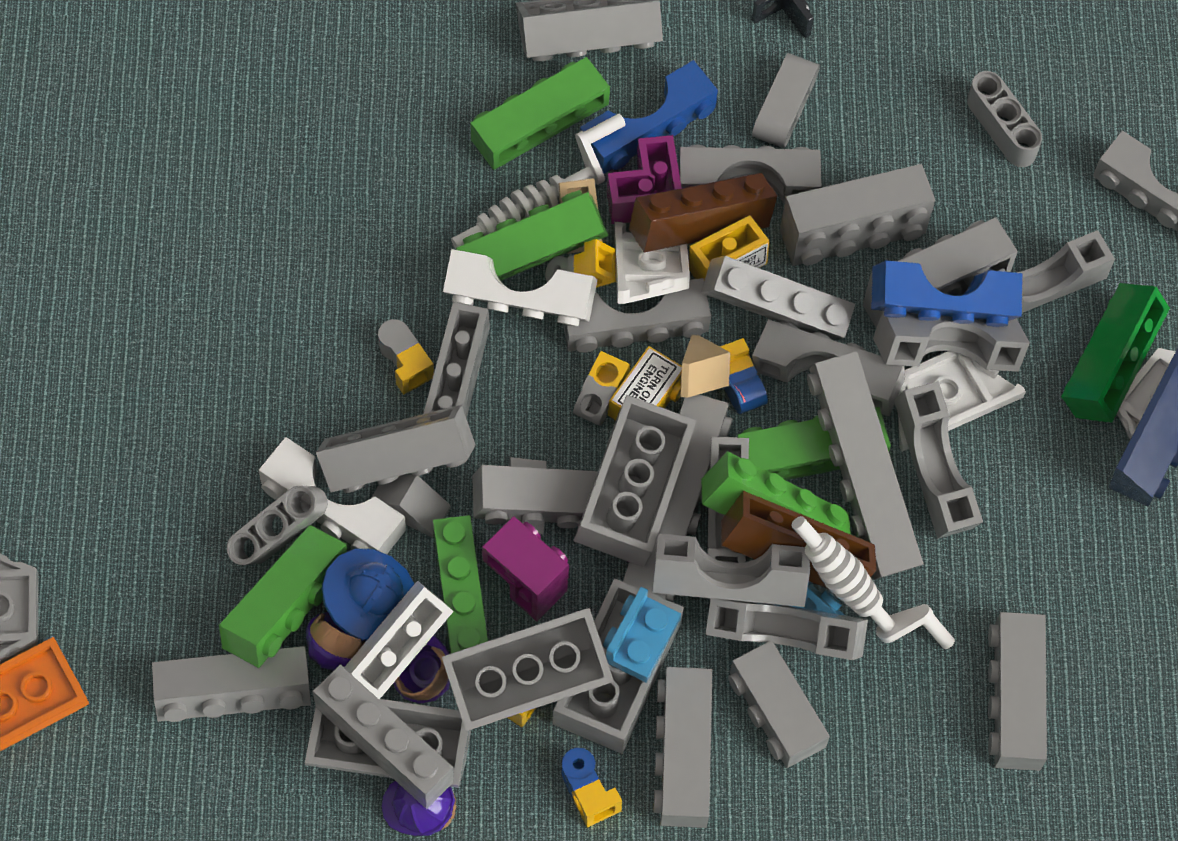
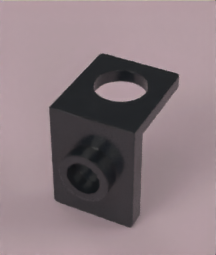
[751,0,814,38]

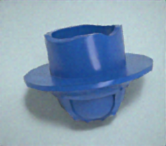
[322,549,414,642]

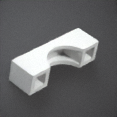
[443,249,598,326]
[259,437,406,554]

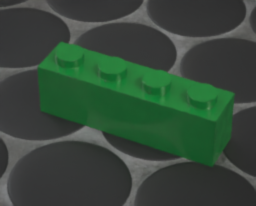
[1061,283,1170,423]

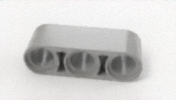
[752,53,820,148]
[967,71,1042,167]
[227,485,328,565]

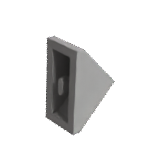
[371,474,451,538]

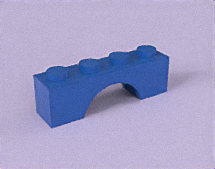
[580,60,718,174]
[871,260,1023,327]

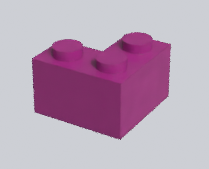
[607,135,682,224]
[482,516,569,622]

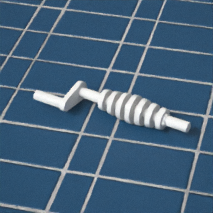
[451,114,626,250]
[792,516,955,649]

